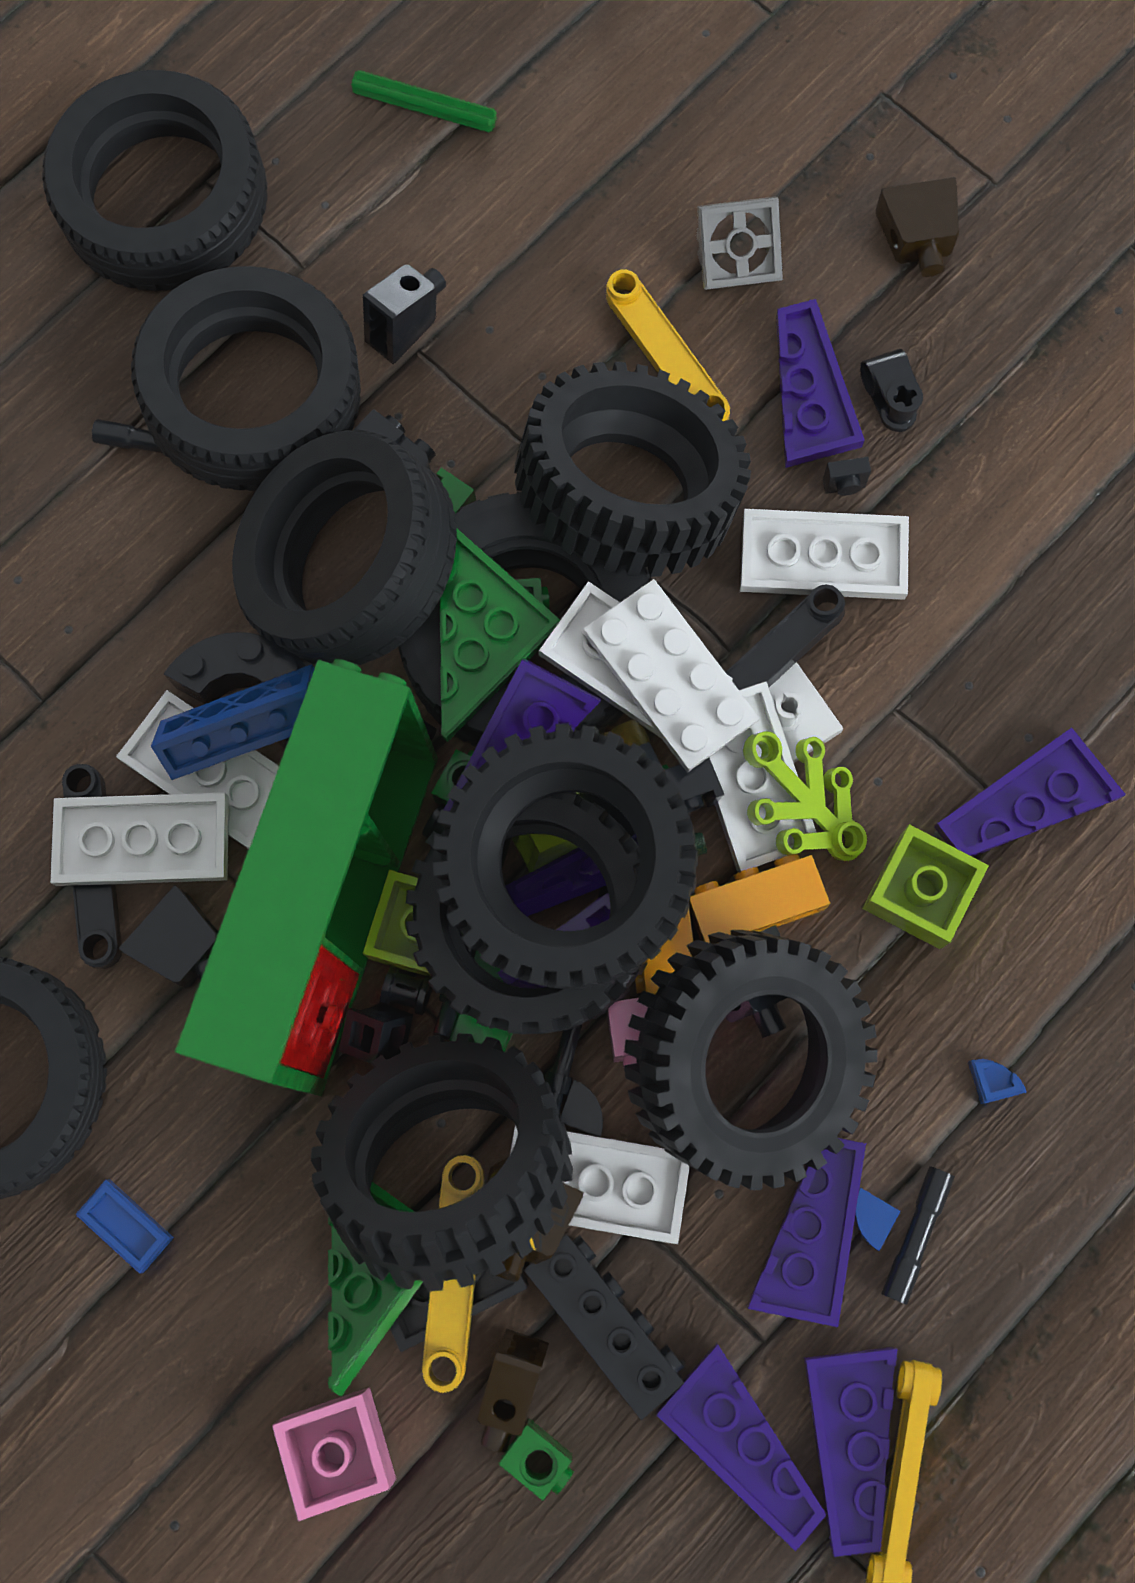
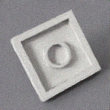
[769,662,843,763]

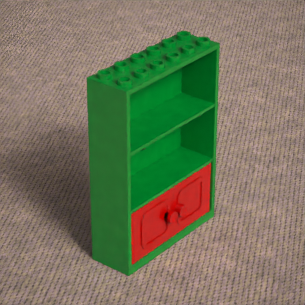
[174,659,438,1096]

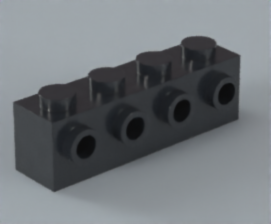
[524,1233,684,1420]

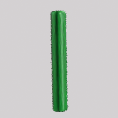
[351,70,497,132]

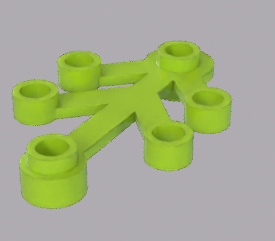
[743,731,867,861]

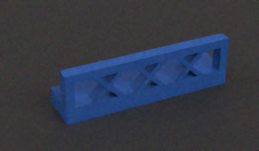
[151,664,315,780]

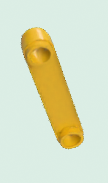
[606,269,730,421]
[422,1155,485,1393]
[866,1360,942,1583]

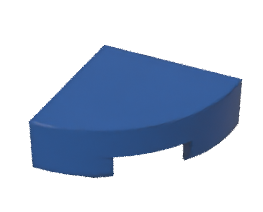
[968,1059,1027,1104]
[855,1188,901,1251]

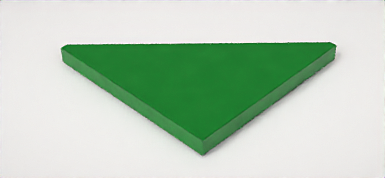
[440,528,560,742]
[328,1182,423,1396]

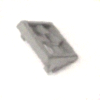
[696,196,783,290]

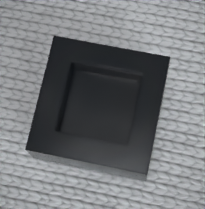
[822,457,871,496]

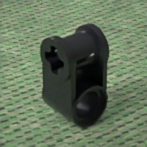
[860,349,923,432]

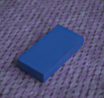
[75,1179,174,1274]

